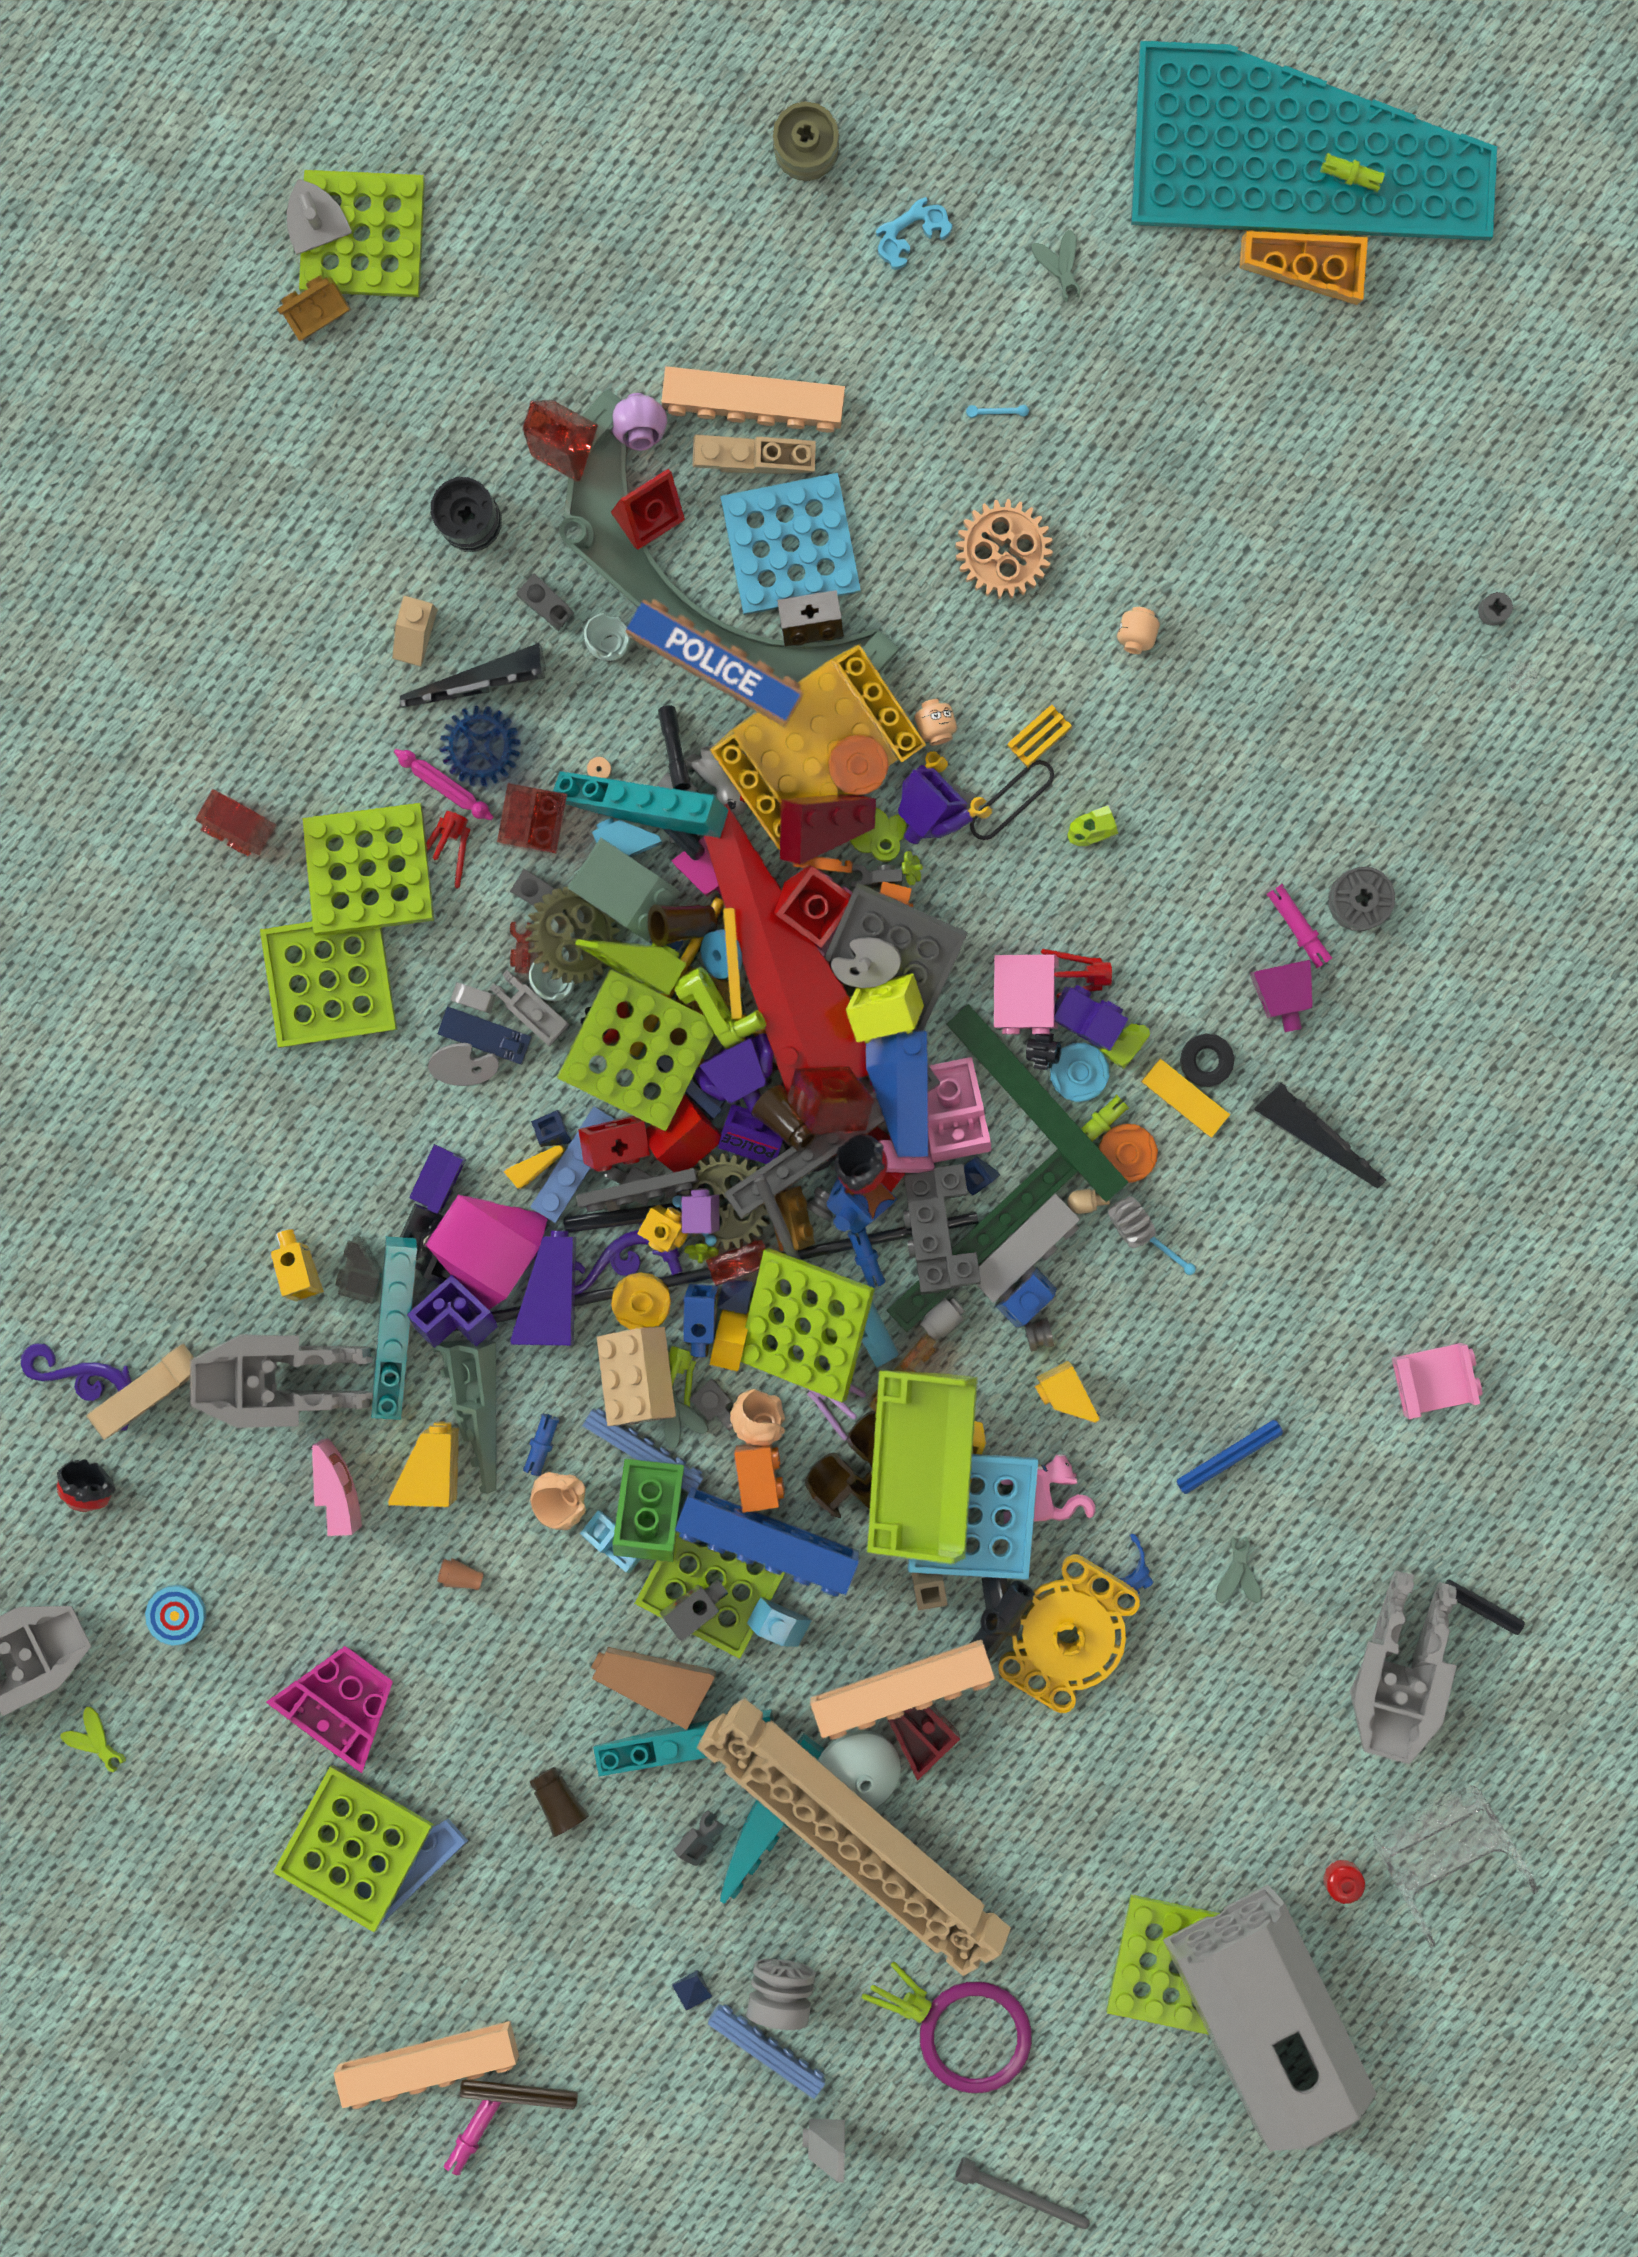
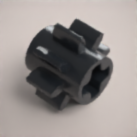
[1026,1033,1061,1070]

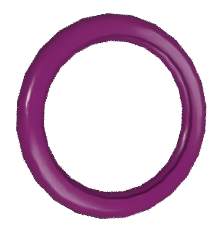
[920,1982,1032,2093]

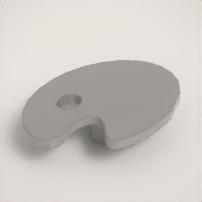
[831,937,901,988]
[428,1043,499,1086]

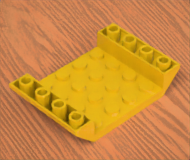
[710,644,926,849]

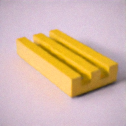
[1007,704,1072,768]

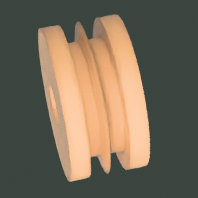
[587,757,612,779]

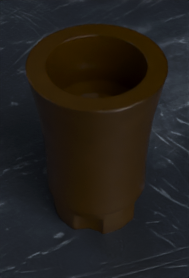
[647,904,718,947]
[751,1085,819,1151]
[529,1766,590,1838]

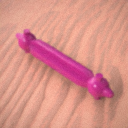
[394,749,494,821]

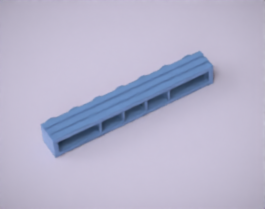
[582,1408,704,1492]
[708,2004,825,2099]

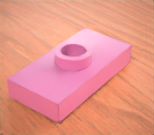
[879,1140,935,1173]

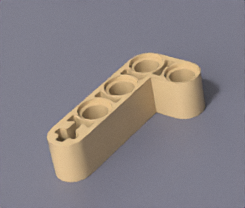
[86,1344,194,1440]

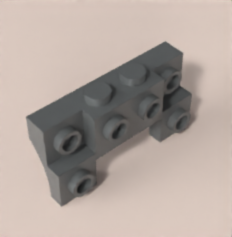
[903,1164,981,1295]

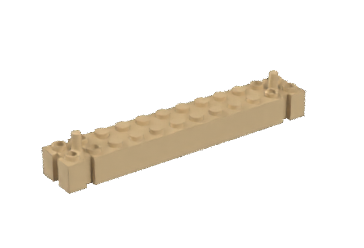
[697,1698,1011,1976]

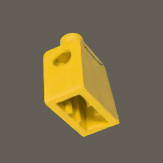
[271,1229,324,1301]

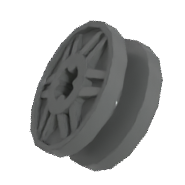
[1328,867,1395,931]

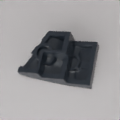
[400,1204,451,1284]

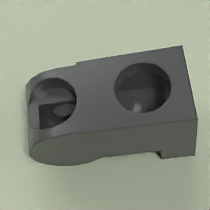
[516,573,574,631]
[510,869,554,906]

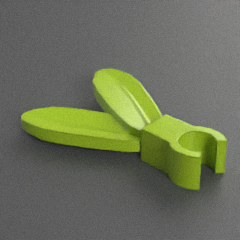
[60,1706,126,1772]

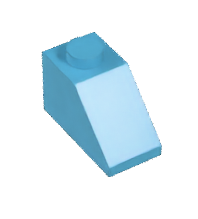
[592,818,663,857]
[747,1597,812,1647]

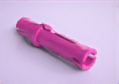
[1266,884,1333,969]
[444,2100,502,2176]

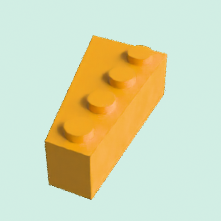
[1239,231,1368,305]

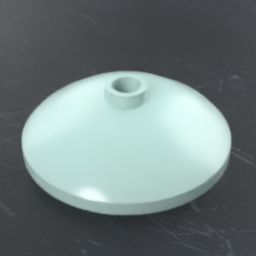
[818,1731,901,1809]

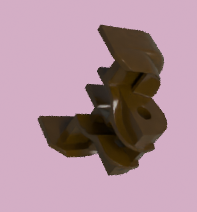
[805,1410,877,1519]

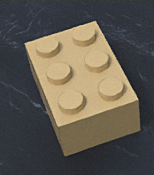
[597,1327,676,1426]

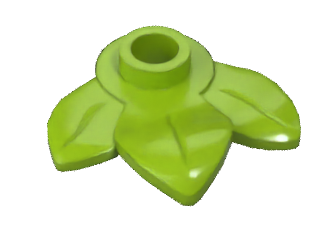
[850,808,907,862]

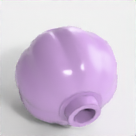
[612,393,667,451]

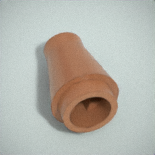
[437,1558,483,1590]

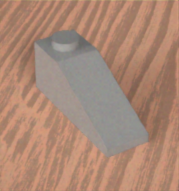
[803,2119,845,2182]

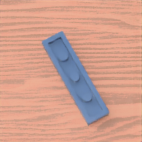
[530,1106,615,1223]

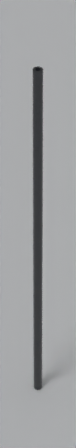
[454,1212,979,1332]

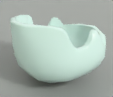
[584,613,630,661]
[529,959,576,1001]

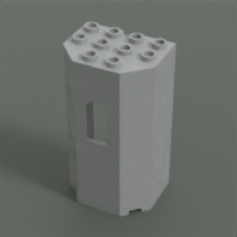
[1163,1885,1377,2151]

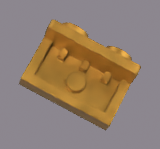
[277,275,351,341]
[774,1186,815,1251]

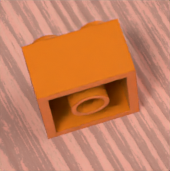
[734,1444,785,1513]

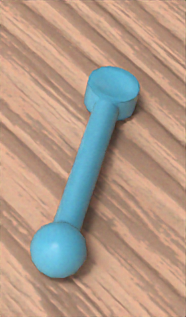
[966,405,1029,418]
[672,1195,717,1246]
[1150,1237,1196,1275]

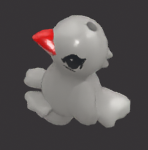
[684,745,748,816]

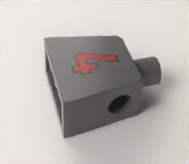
[660,1579,728,1642]

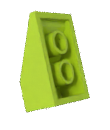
[575,939,686,995]

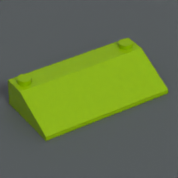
[867,1370,978,1564]

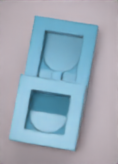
[580,1510,641,1573]

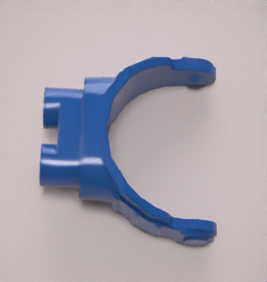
[1093,1534,1154,1599]

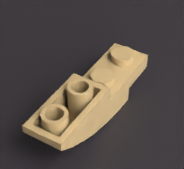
[693,434,816,474]

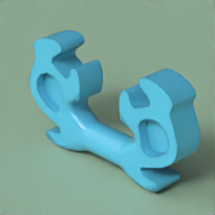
[876,197,952,270]

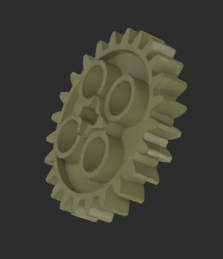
[525,886,620,984]
[680,1153,770,1250]

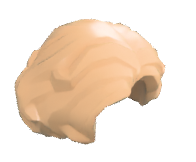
[730,1389,785,1446]
[530,1472,586,1530]

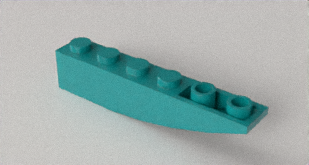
[551,771,728,838]
[371,1236,417,1420]
[593,1709,774,1776]
[720,1733,825,1904]

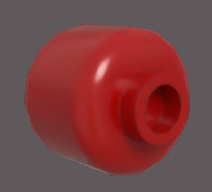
[1323,1860,1365,1904]

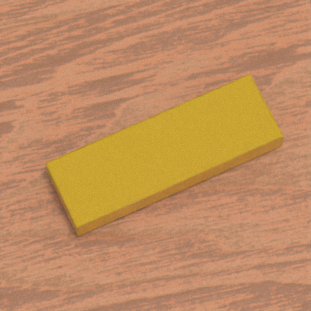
[1141,1058,1230,1138]

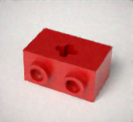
[578,1116,650,1171]

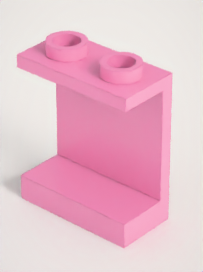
[994,955,1059,1035]
[1392,1343,1483,1419]

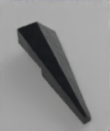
[400,643,546,708]
[1250,1082,1387,1189]

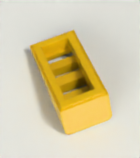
[504,1145,566,1189]

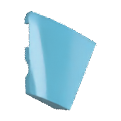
[862,1301,899,1368]

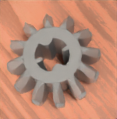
[1109,1196,1156,1248]

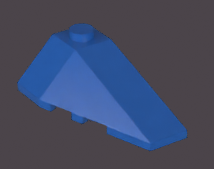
[866,1031,928,1157]

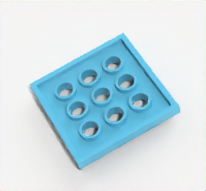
[720,473,861,615]
[908,1454,1038,1580]

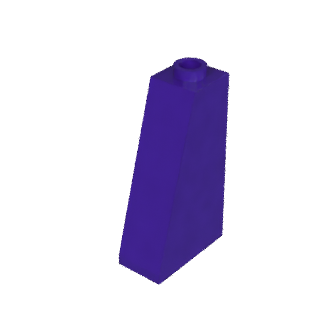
[511,1231,576,1346]

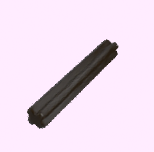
[460,2079,578,2110]

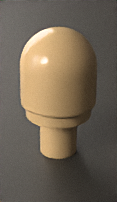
[1067,1189,1110,1214]

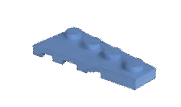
[341,1819,468,1924]

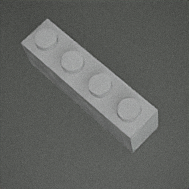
[976,1193,1080,1303]

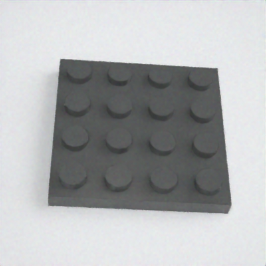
[825,883,968,1031]

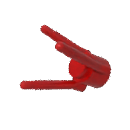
[426,811,471,888]
[1041,949,1112,998]

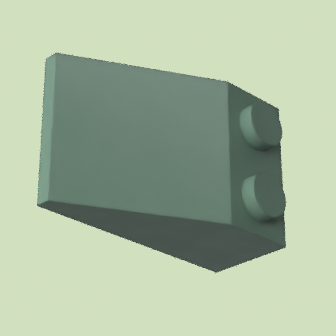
[567,838,681,942]

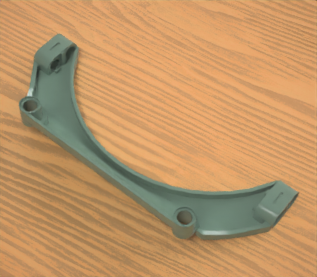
[559,389,900,709]

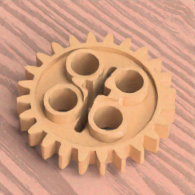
[955,499,1053,599]

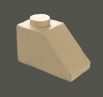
[392,596,438,667]

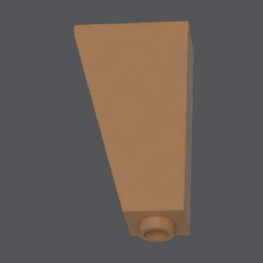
[591,1647,716,1730]

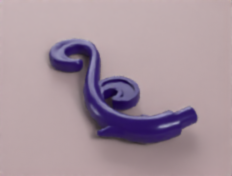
[575,1223,683,1295]
[20,1343,132,1431]

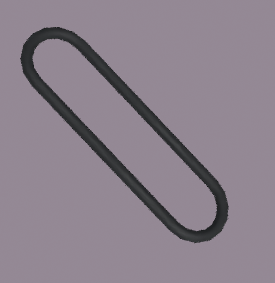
[970,760,1054,840]

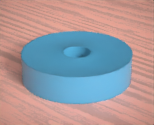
[701,929,742,979]

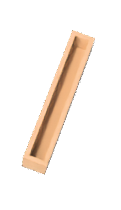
[661,366,845,433]
[810,1639,995,1739]
[333,2021,519,2109]

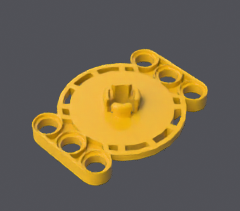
[998,1554,1140,1713]

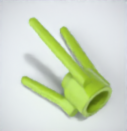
[668,1346,696,1407]
[861,1962,931,2023]

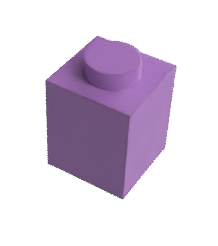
[681,1189,720,1233]

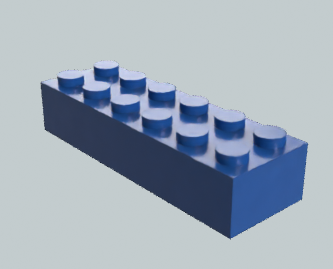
[675,1487,859,1597]

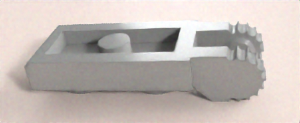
[490,970,570,1046]

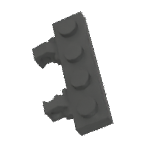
[576,1168,699,1212]

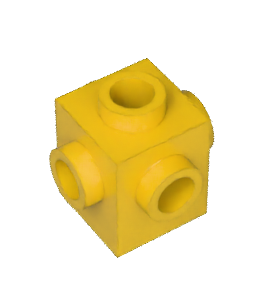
[637,1205,689,1252]

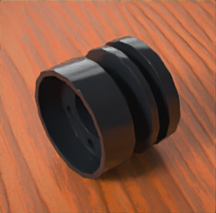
[430,477,502,552]

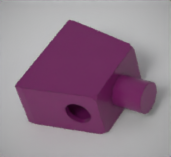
[1250,960,1312,1032]

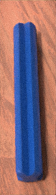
[1176,1420,1283,1494]

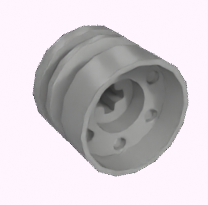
[746,1958,816,2030]

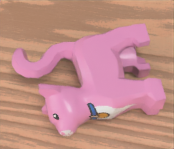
[1001,1454,1096,1524]

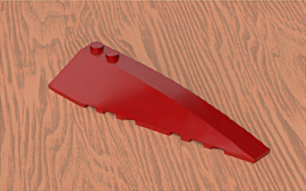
[704,803,868,1102]

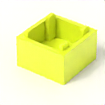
[846,973,924,1043]

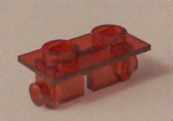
[706,1239,766,1286]

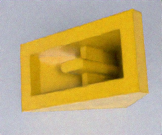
[709,1310,749,1372]

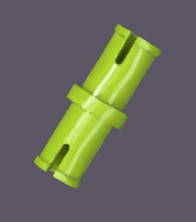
[1320,153,1385,192]
[1081,1094,1129,1142]

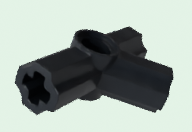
[970,1577,1035,1661]

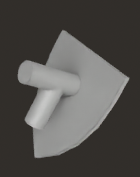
[287,179,352,255]

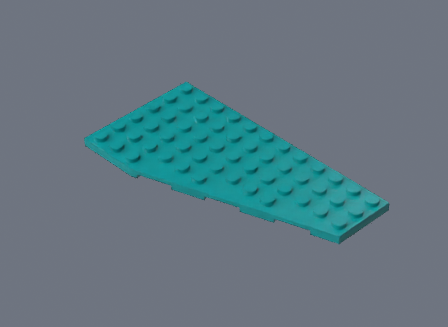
[1131,41,1497,241]

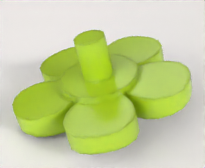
[902,851,923,886]
[684,1243,719,1264]

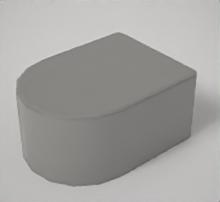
[450,982,496,1014]

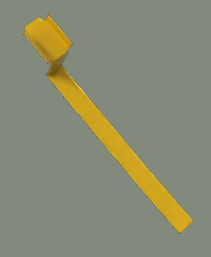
[723,908,746,1021]

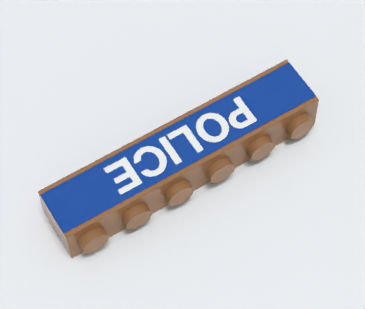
[625,600,803,727]

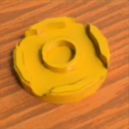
[611,1272,671,1330]

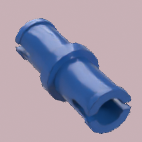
[847,1228,886,1288]
[523,1413,560,1476]

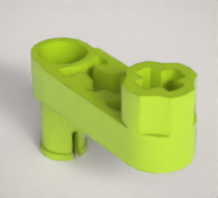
[674,967,766,1049]

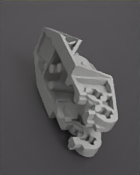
[190,1334,373,1428]
[1350,1570,1457,1764]
[0,1606,91,1716]

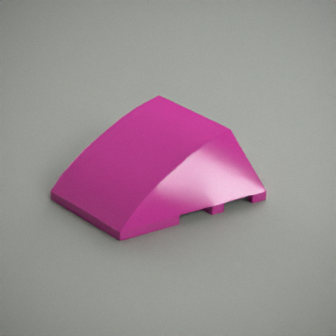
[425,1194,548,1310]
[266,1646,393,1773]

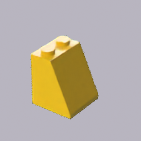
[388,1422,459,1507]

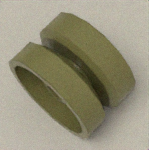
[772,101,839,181]

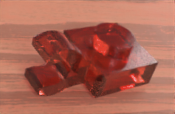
[510,922,532,974]

